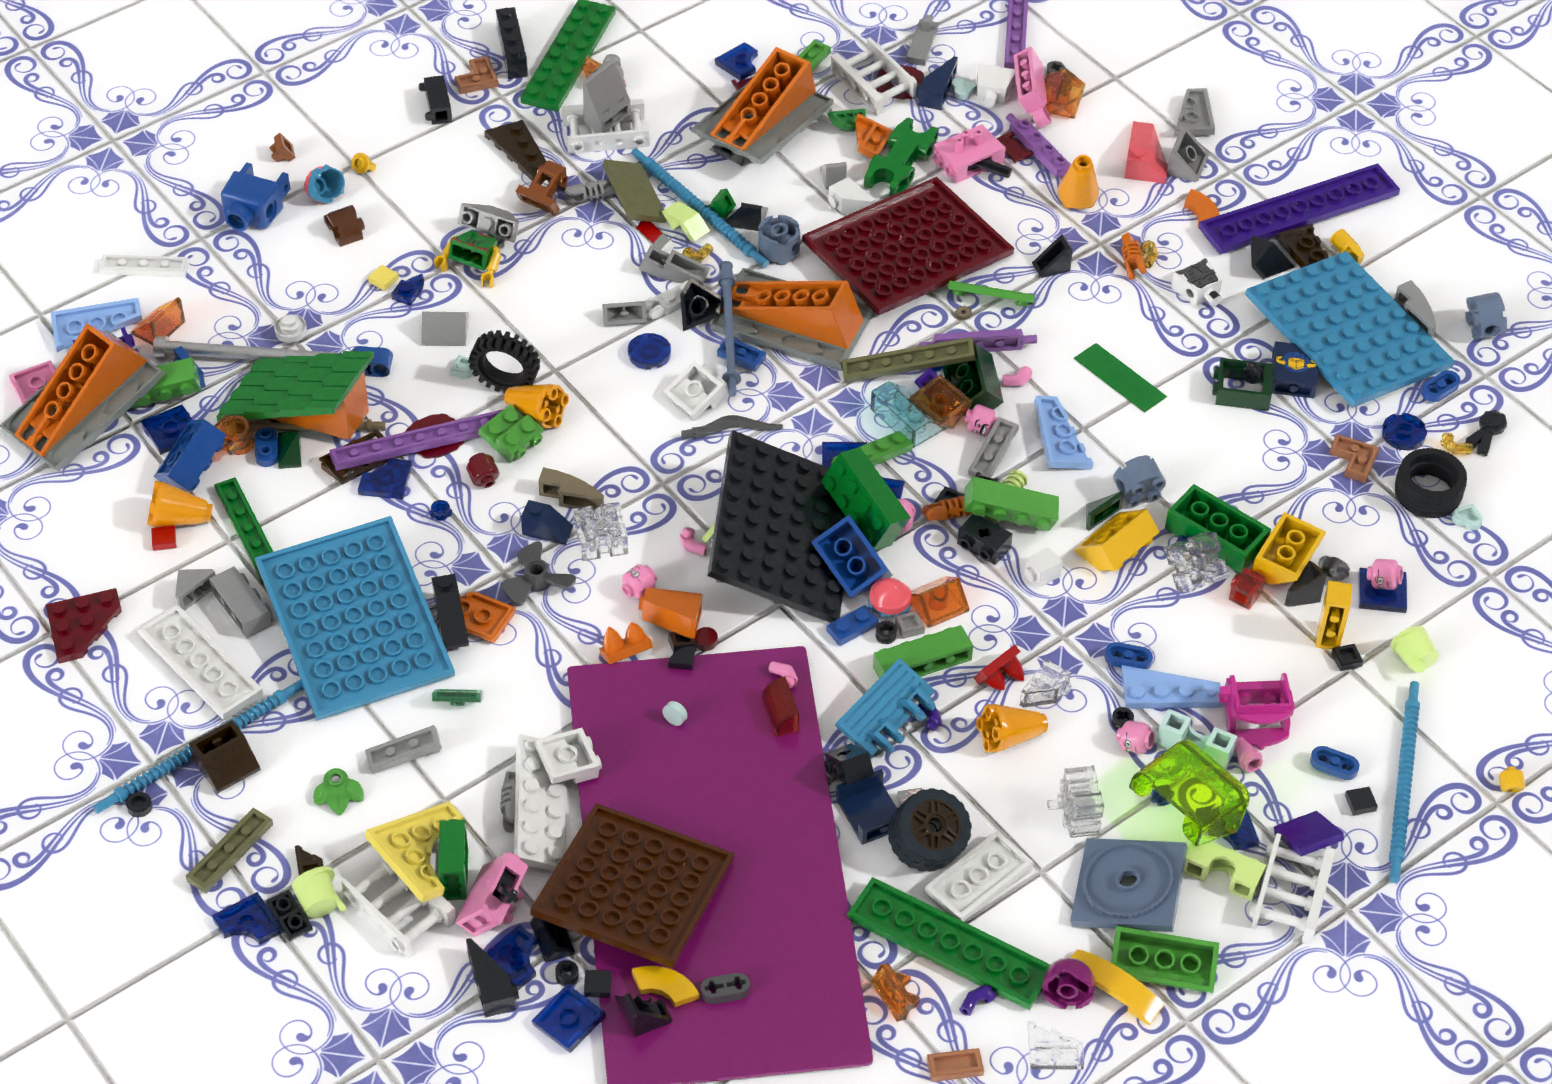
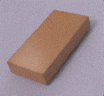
[927,1048,984,1082]

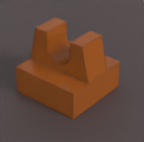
[269,133,296,162]

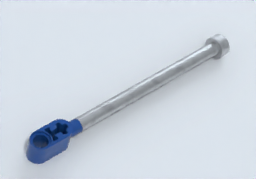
[153,335,393,377]

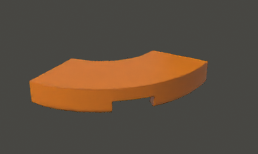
[1184,189,1220,227]

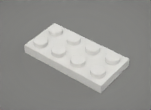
[925,831,1033,922]

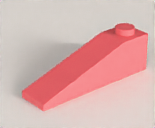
[1124,121,1168,184]

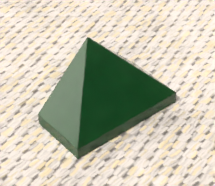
[278,431,302,469]
[1086,491,1124,531]

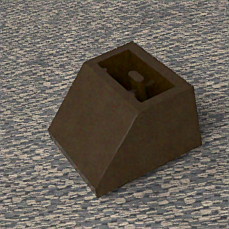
[189,720,261,794]

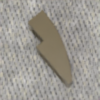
[538,467,605,514]

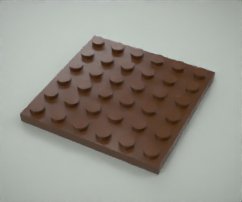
[530,803,735,968]

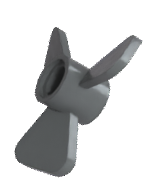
[502,541,576,606]

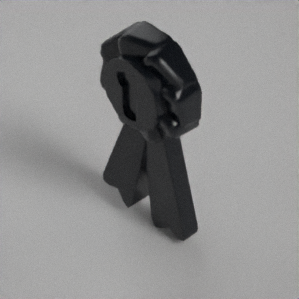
[1465,410,1507,456]

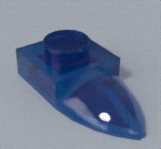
[391,274,424,306]

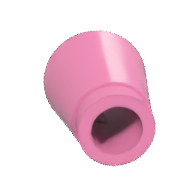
[1234,737,1263,772]

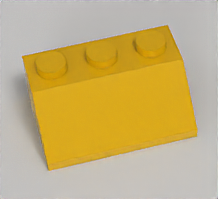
[1073,509,1160,572]
[1250,512,1326,585]

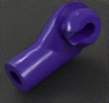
[918,703,942,732]
[959,985,996,1016]

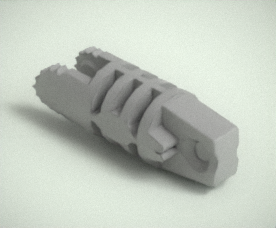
[565,180,616,205]
[500,771,516,833]

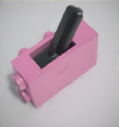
[933,124,1012,184]
[455,852,528,937]

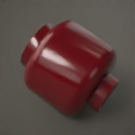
[466,453,500,488]

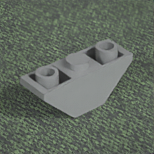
[457,203,519,243]

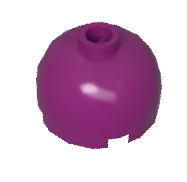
[1042,958,1095,1009]

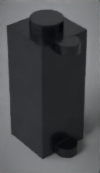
[418,75,452,125]

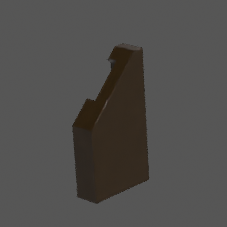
[295,845,324,875]

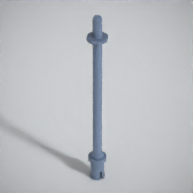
[718,261,742,397]

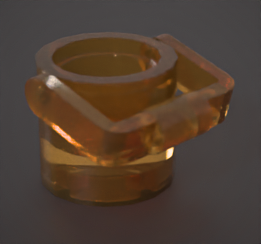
[214,415,255,455]

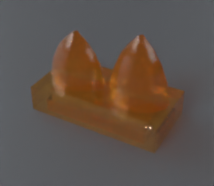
[871,963,920,1022]

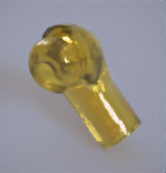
[1140,240,1159,269]
[682,243,713,262]
[1440,432,1473,455]

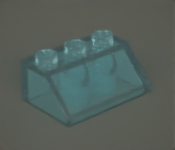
[870,381,947,448]

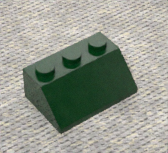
[942,343,1004,417]

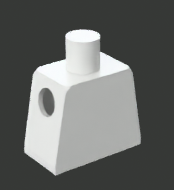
[976,64,1016,108]

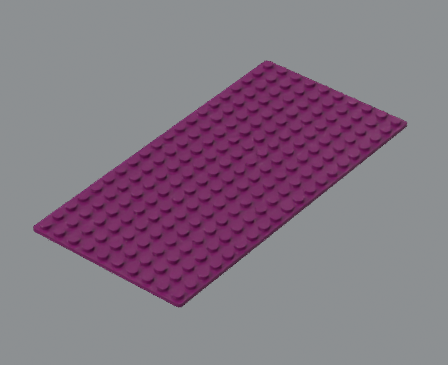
[567,646,873,1084]

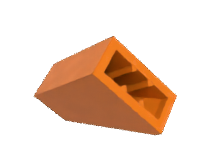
[638,587,703,639]

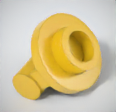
[351,153,377,174]

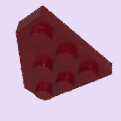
[45,588,122,664]

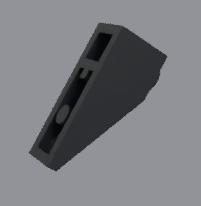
[431,573,469,650]
[466,938,519,1018]

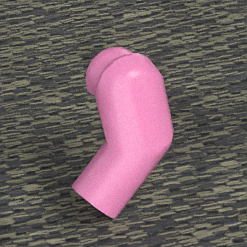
[1002,366,1032,386]
[680,527,708,556]
[769,661,798,689]

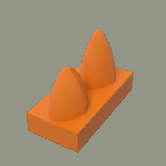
[599,622,653,664]

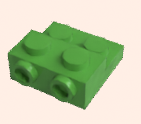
[478,404,544,463]

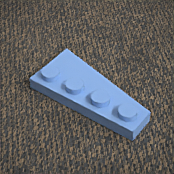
[50,298,142,352]
[1034,395,1094,470]
[1121,665,1223,709]

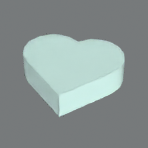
[952,78,977,100]
[1452,504,1483,530]

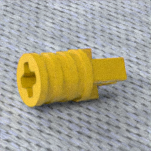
[1330,229,1365,264]

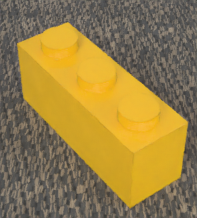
[1315,580,1352,650]

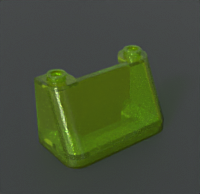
[1129,739,1250,847]

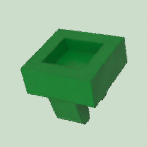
[708,189,736,218]

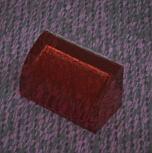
[762,676,799,737]

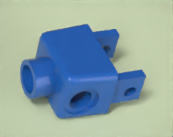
[220,162,290,231]

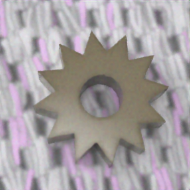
[955,305,972,321]

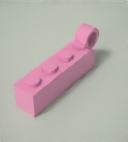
[1013,46,1052,129]

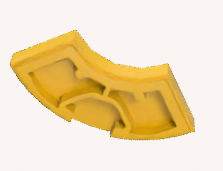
[632,966,699,1007]

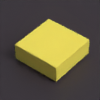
[368,265,399,291]

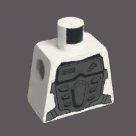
[1171,258,1222,306]

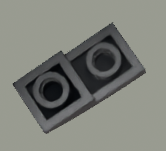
[266,890,313,941]

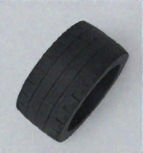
[1395,448,1467,518]

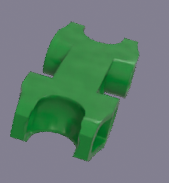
[864,118,939,196]

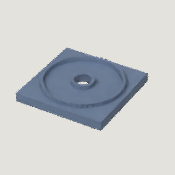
[1070,838,1188,932]

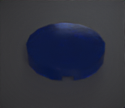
[628,333,671,370]
[1381,413,1427,451]

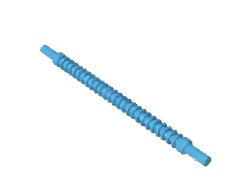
[92,679,304,814]

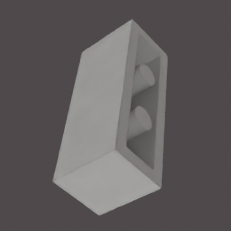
[209,566,272,639]

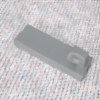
[906,14,939,66]
[968,417,1019,478]
[365,725,442,774]

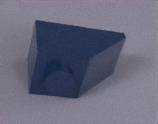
[521,500,573,545]

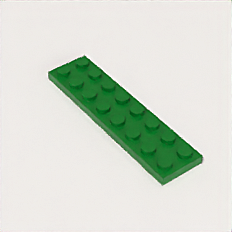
[520,0,616,112]
[847,877,1051,1010]

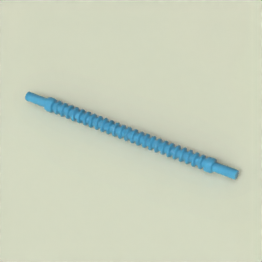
[631,148,769,268]
[1389,681,1420,883]

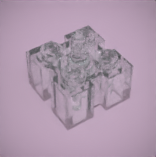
[574,502,628,561]
[1163,532,1230,592]
[1047,765,1104,838]

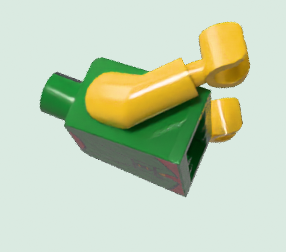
[434,231,501,288]

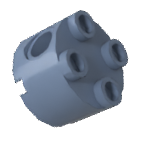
[758,215,800,265]
[1465,292,1507,340]
[1113,455,1166,508]

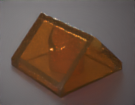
[1045,68,1085,119]
[131,297,185,346]
[909,374,972,429]
[911,576,970,628]

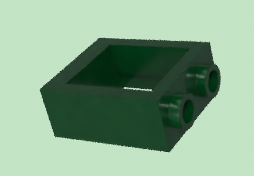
[1212,358,1274,411]

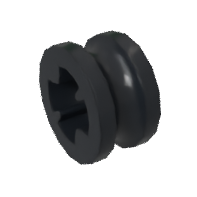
[1241,362,1264,384]
[875,620,897,644]
[1111,707,1134,730]
[555,960,579,986]

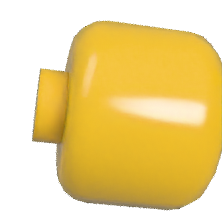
[1499,767,1525,792]

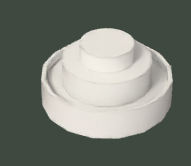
[274,314,307,343]

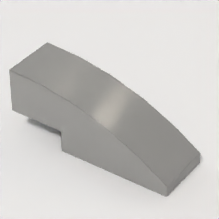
[639,245,710,285]
[1394,280,1436,338]

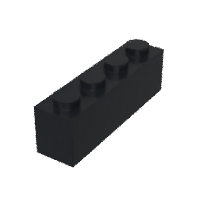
[495,7,528,79]

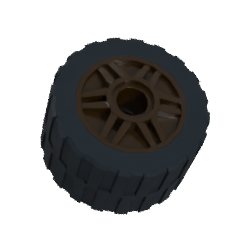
[888,788,972,872]

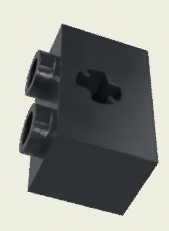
[957,514,1013,565]
[824,743,875,785]

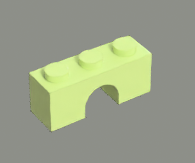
[1183,835,1266,901]

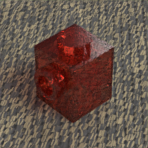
[1229,567,1266,610]

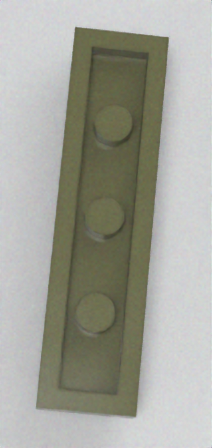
[185,807,273,894]

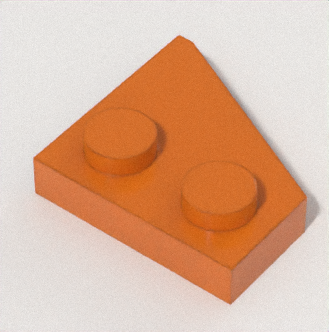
[855,113,893,159]

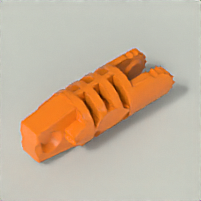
[1121,232,1147,280]
[921,496,972,521]

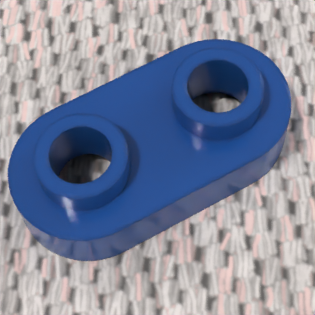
[1421,370,1461,402]
[255,428,278,467]
[1104,642,1153,669]
[1310,746,1360,780]

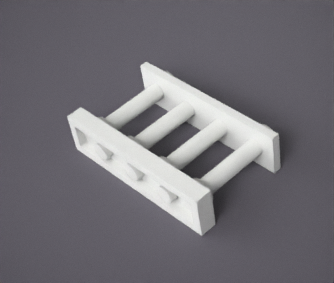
[831,37,917,116]
[562,99,650,154]
[1249,833,1336,945]
[341,858,456,958]

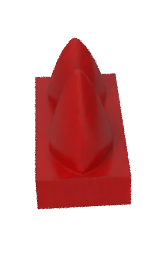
[973,644,1024,690]

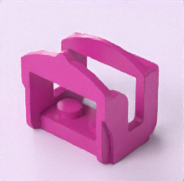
[1218,673,1295,750]

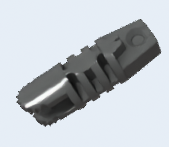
[1318,555,1350,580]

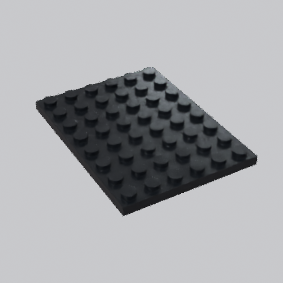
[707,430,846,623]

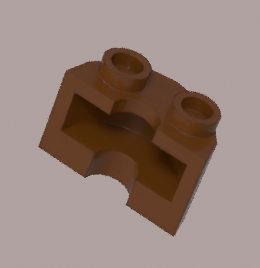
[323,205,365,247]

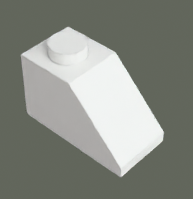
[828,177,875,214]

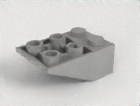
[583,60,630,133]

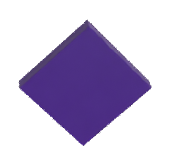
[1273,810,1344,857]

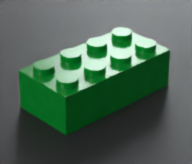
[821,447,911,550]
[1165,484,1271,574]

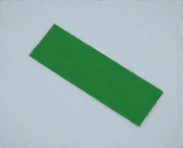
[1074,343,1167,413]

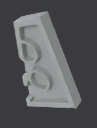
[1174,88,1215,136]

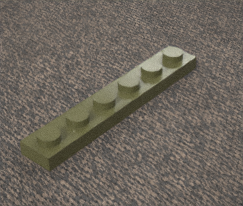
[842,337,976,383]

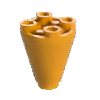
[1057,155,1099,209]
[504,384,569,428]
[147,481,213,527]
[976,704,1048,753]

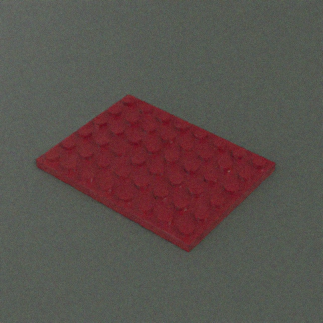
[802,176,1014,316]

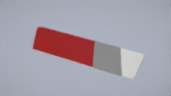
[636,221,676,252]

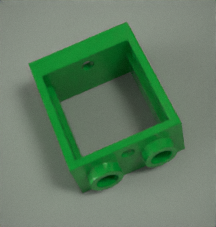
[438,819,468,900]

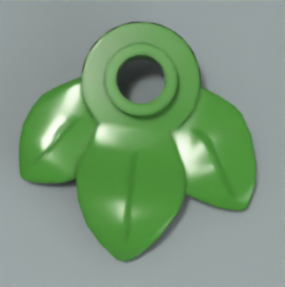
[313,768,364,816]

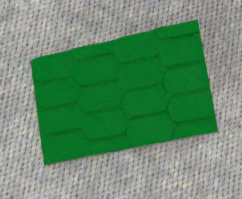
[216,351,374,440]

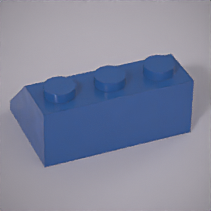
[153,419,226,492]
[811,515,893,598]

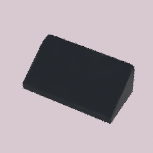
[530,917,576,962]

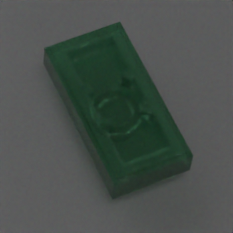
[432,689,483,706]

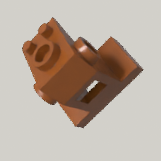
[515,160,568,216]

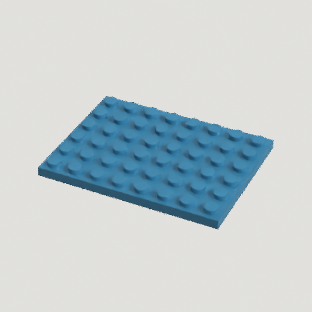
[1245,251,1455,408]
[255,516,455,721]

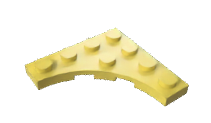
[365,801,463,903]

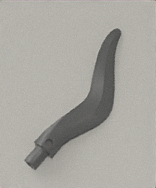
[681,415,783,439]

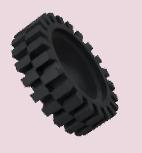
[468,330,541,394]

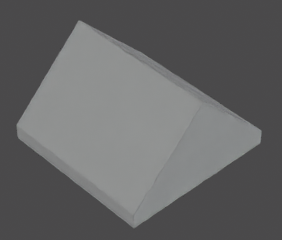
[1167,126,1209,182]
[422,311,469,346]

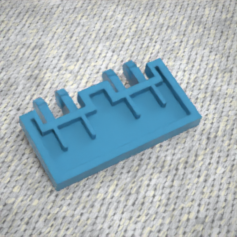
[834,658,936,759]

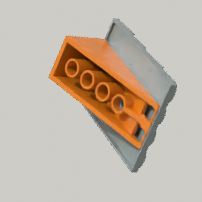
[691,47,834,164]
[709,268,874,370]
[0,323,166,471]

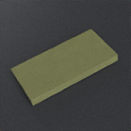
[602,159,667,223]

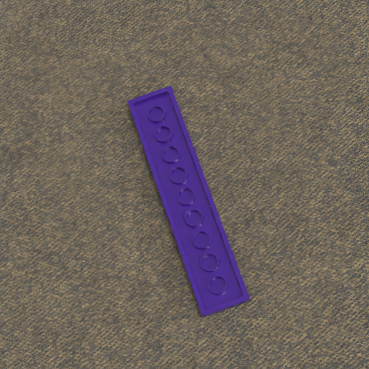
[1198,163,1400,255]

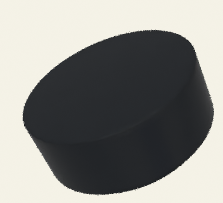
[126,792,153,818]

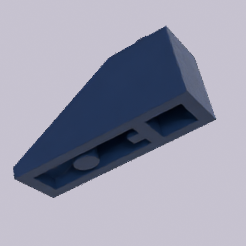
[916,56,958,110]

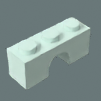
[1156,709,1237,771]

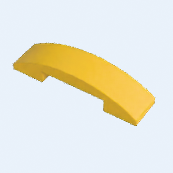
[1070,949,1164,1025]

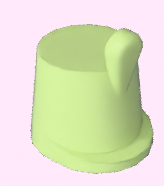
[1390,626,1439,673]
[292,866,346,918]

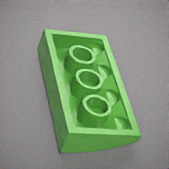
[1111,926,1220,994]

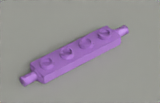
[1006,113,1071,178]
[919,329,1037,352]

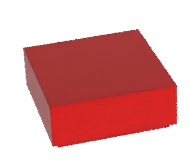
[151,525,177,551]

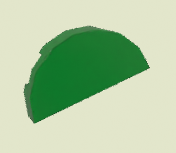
[828,109,866,132]

